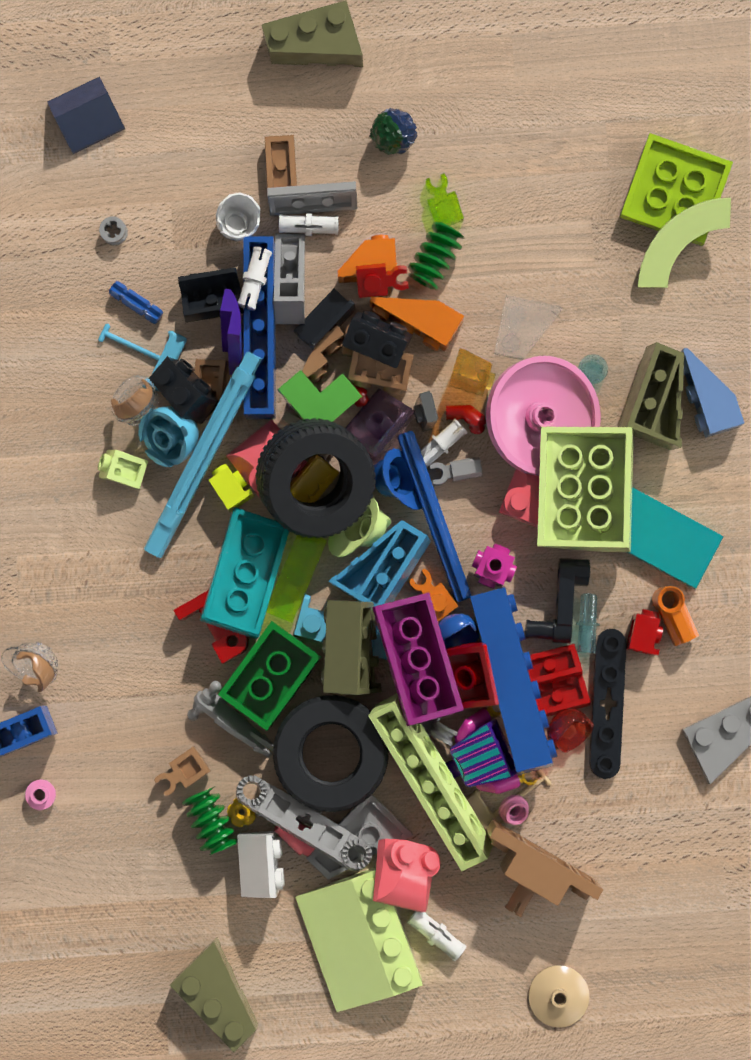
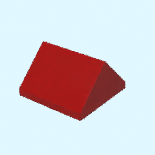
[446,641,499,709]

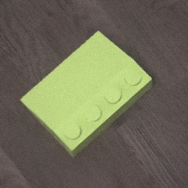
[537,427,634,552]
[295,867,423,1012]

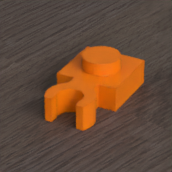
[409,569,459,621]

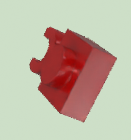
[356,263,409,298]

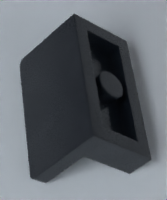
[294,288,356,350]

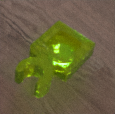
[425,173,464,226]

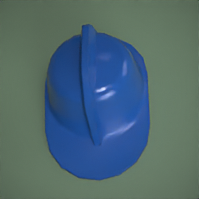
[374,448,422,510]

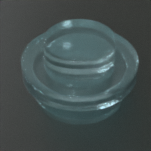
[578,354,608,384]

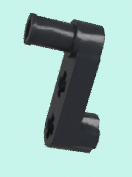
[525,558,590,644]

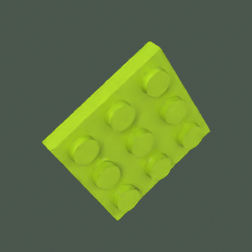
[620,133,733,246]

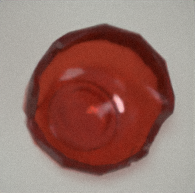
[547,709,594,753]

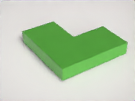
[277,370,362,422]

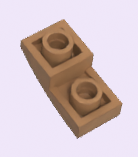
[302,325,345,383]

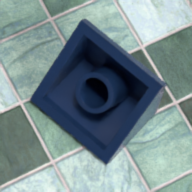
[47,76,125,154]

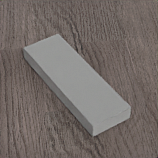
[267,181,358,216]

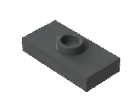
[413,391,438,432]

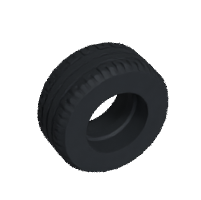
[256,418,376,539]
[273,695,389,812]

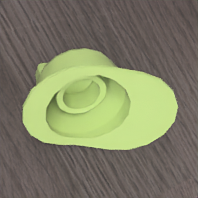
[328,498,391,557]

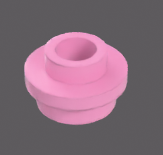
[25,779,56,810]
[499,795,529,825]

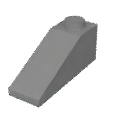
[274,234,305,324]

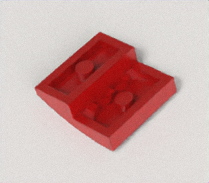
[528,643,591,717]

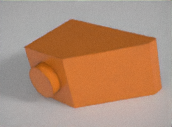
[337,234,397,283]

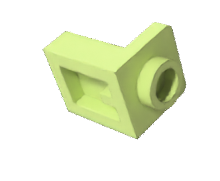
[98,450,148,489]

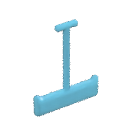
[98,324,187,392]

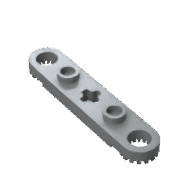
[236,775,372,871]

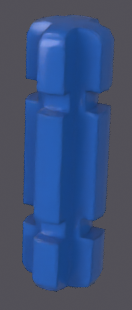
[109,281,163,324]

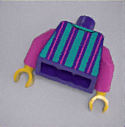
[445,706,537,794]

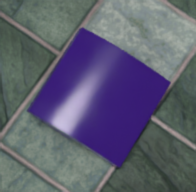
[220,289,242,375]

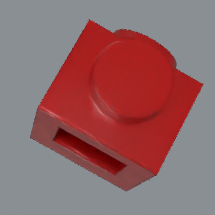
[626,609,663,656]

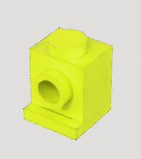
[209,463,255,513]

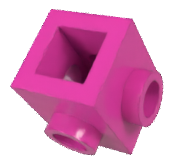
[471,544,517,589]

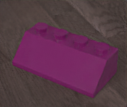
[372,593,464,726]

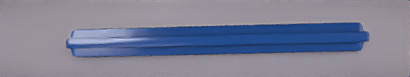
[397,431,471,602]

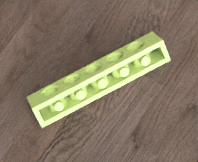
[368,693,493,871]

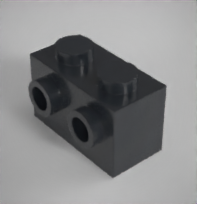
[149,356,219,424]

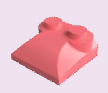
[226,419,307,499]
[498,469,539,528]
[373,838,441,913]

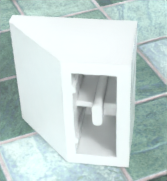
[237,831,285,898]

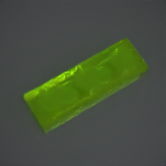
[266,535,327,623]

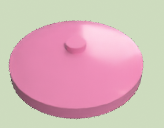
[486,356,601,476]

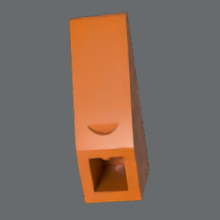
[369,297,464,351]

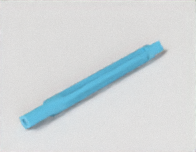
[144,352,262,558]

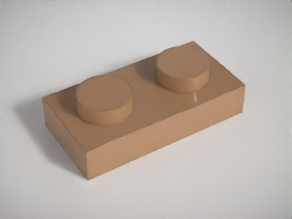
[265,135,297,188]

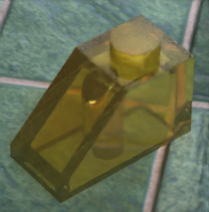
[449,348,496,397]

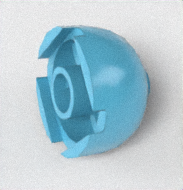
[138,406,199,467]

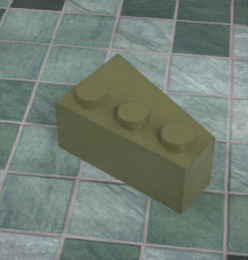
[261,0,363,67]
[618,342,684,450]
[321,600,382,695]
[170,937,258,1052]

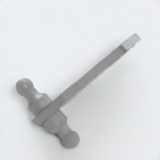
[187,681,274,757]

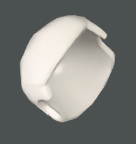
[216,193,260,242]

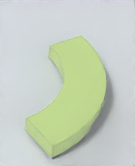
[638,198,731,288]

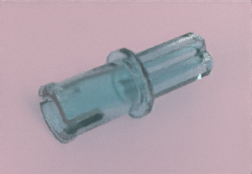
[576,593,600,653]

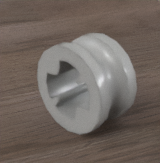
[99,217,128,245]
[428,720,458,746]

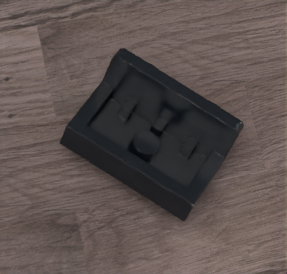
[178,268,244,323]
[342,311,413,368]

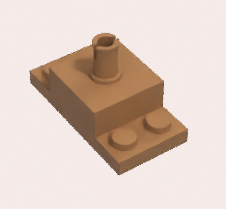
[486,819,604,917]

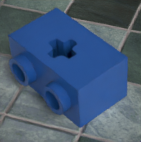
[0,706,58,757]

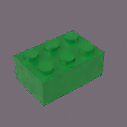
[218,621,322,731]

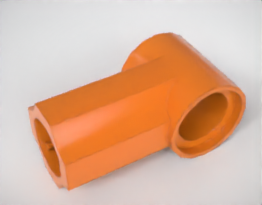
[652,586,699,646]

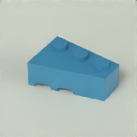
[329,520,431,606]

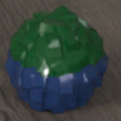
[369,108,417,155]

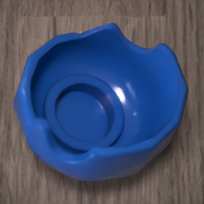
[438,614,479,648]

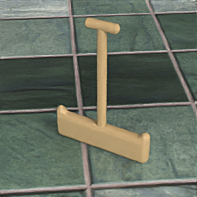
[466,769,552,850]

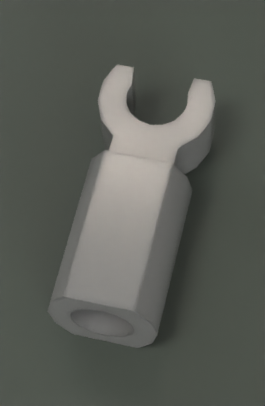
[429,457,483,486]

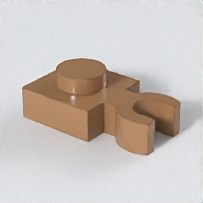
[154,746,211,796]

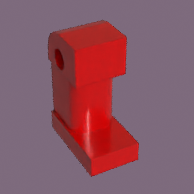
[173,590,249,664]

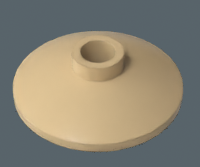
[528,965,589,1027]

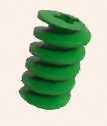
[408,222,464,290]
[182,787,238,855]

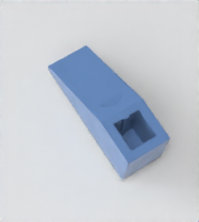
[681,348,745,438]

